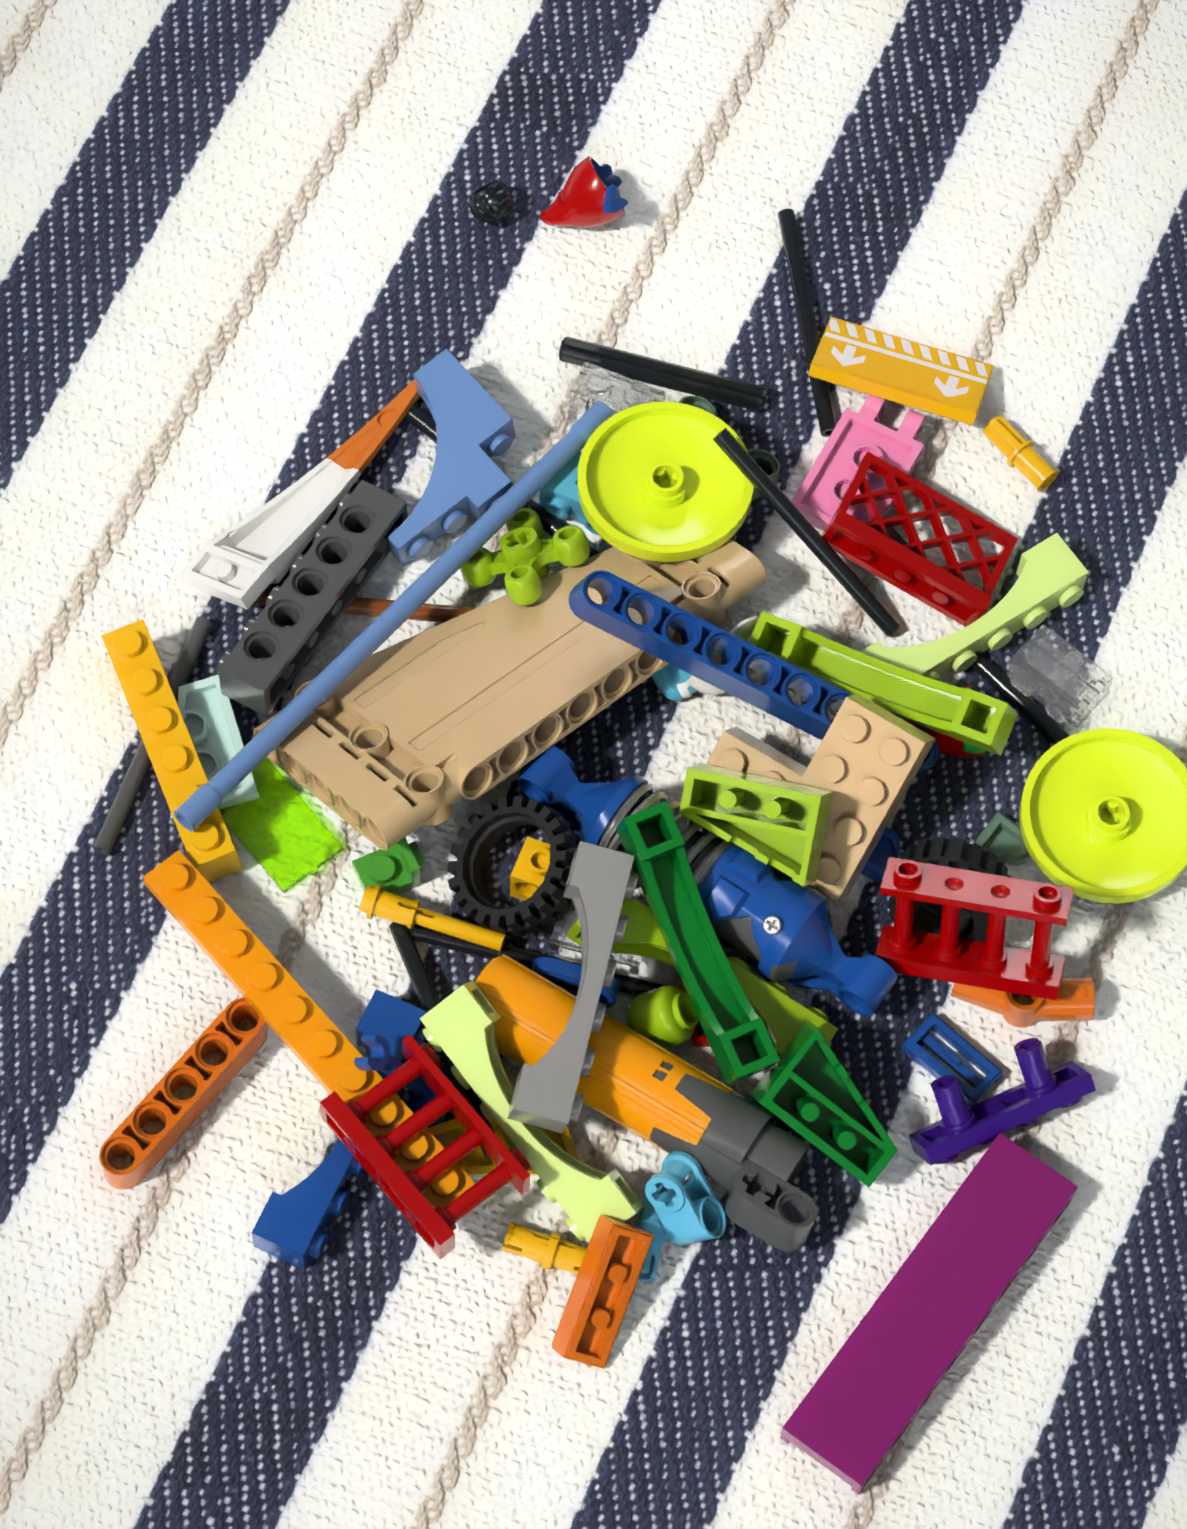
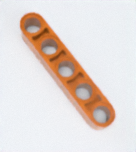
[99,997,268,1190]

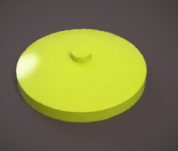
[577,402,754,562]
[1019,728,1187,904]

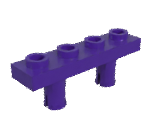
[908,1038,1096,1165]

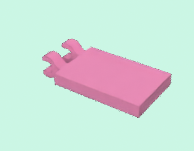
[791,394,925,531]

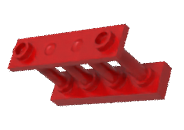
[875,857,1074,1001]
[320,1034,531,1260]

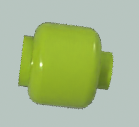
[627,985,698,1048]

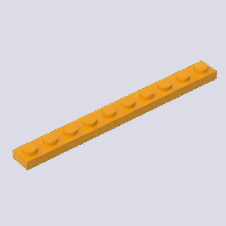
[143,850,475,1209]

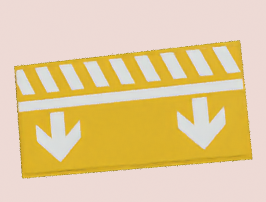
[808,317,994,425]

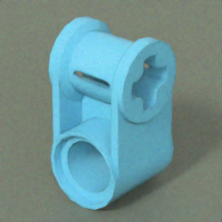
[645,1151,727,1246]

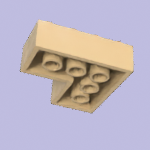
[706,693,936,901]

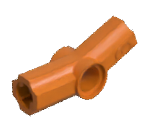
[951,978,1095,1028]

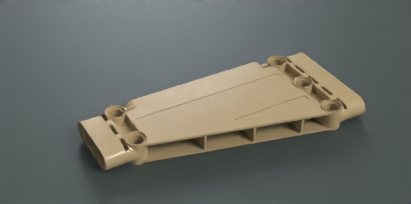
[253,538,767,851]

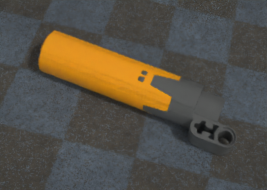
[475,954,818,1252]

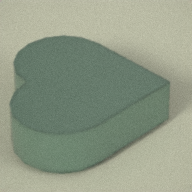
[976,812,1030,866]

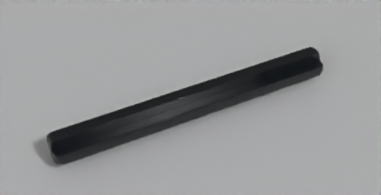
[559,336,767,411]

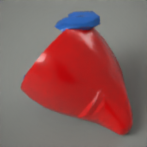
[540,156,629,228]

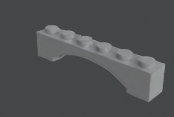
[507,841,639,1133]

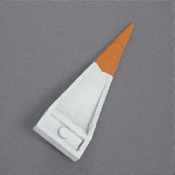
[180,380,420,610]

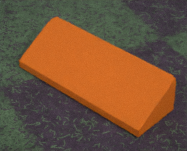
[552,1215,654,1369]

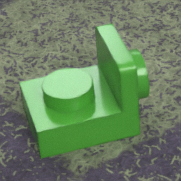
[352,837,425,895]

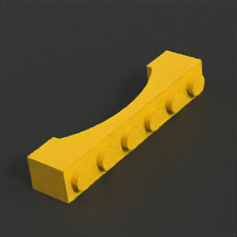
[101,619,244,883]

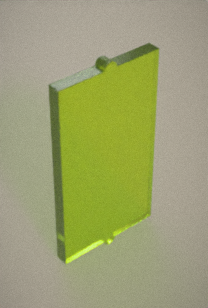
[220,757,343,893]

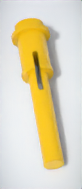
[359,884,506,952]

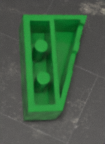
[750,1020,898,1188]

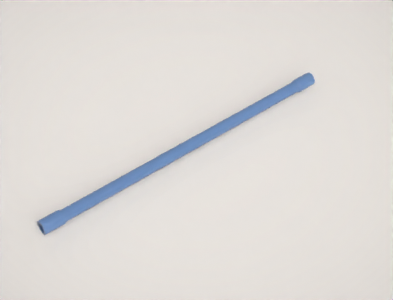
[174,401,614,832]

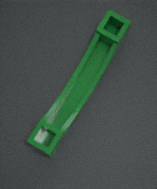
[616,801,780,1086]

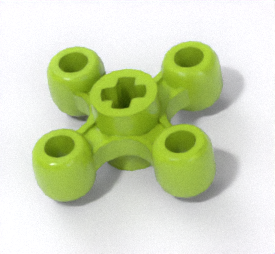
[460,508,590,606]

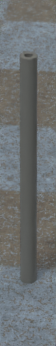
[93,616,213,855]

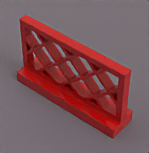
[822,451,1018,627]

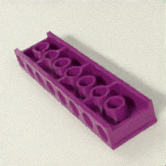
[780,1133,1078,1495]

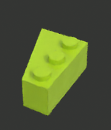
[679,763,833,887]

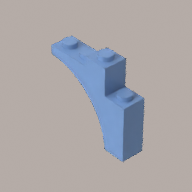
[387,348,516,567]

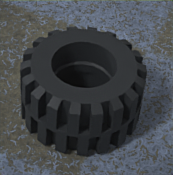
[888,837,1011,942]

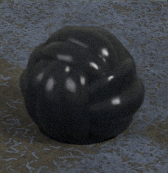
[468,179,513,225]

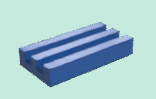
[902,1012,1003,1107]

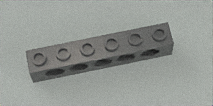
[217,480,408,717]

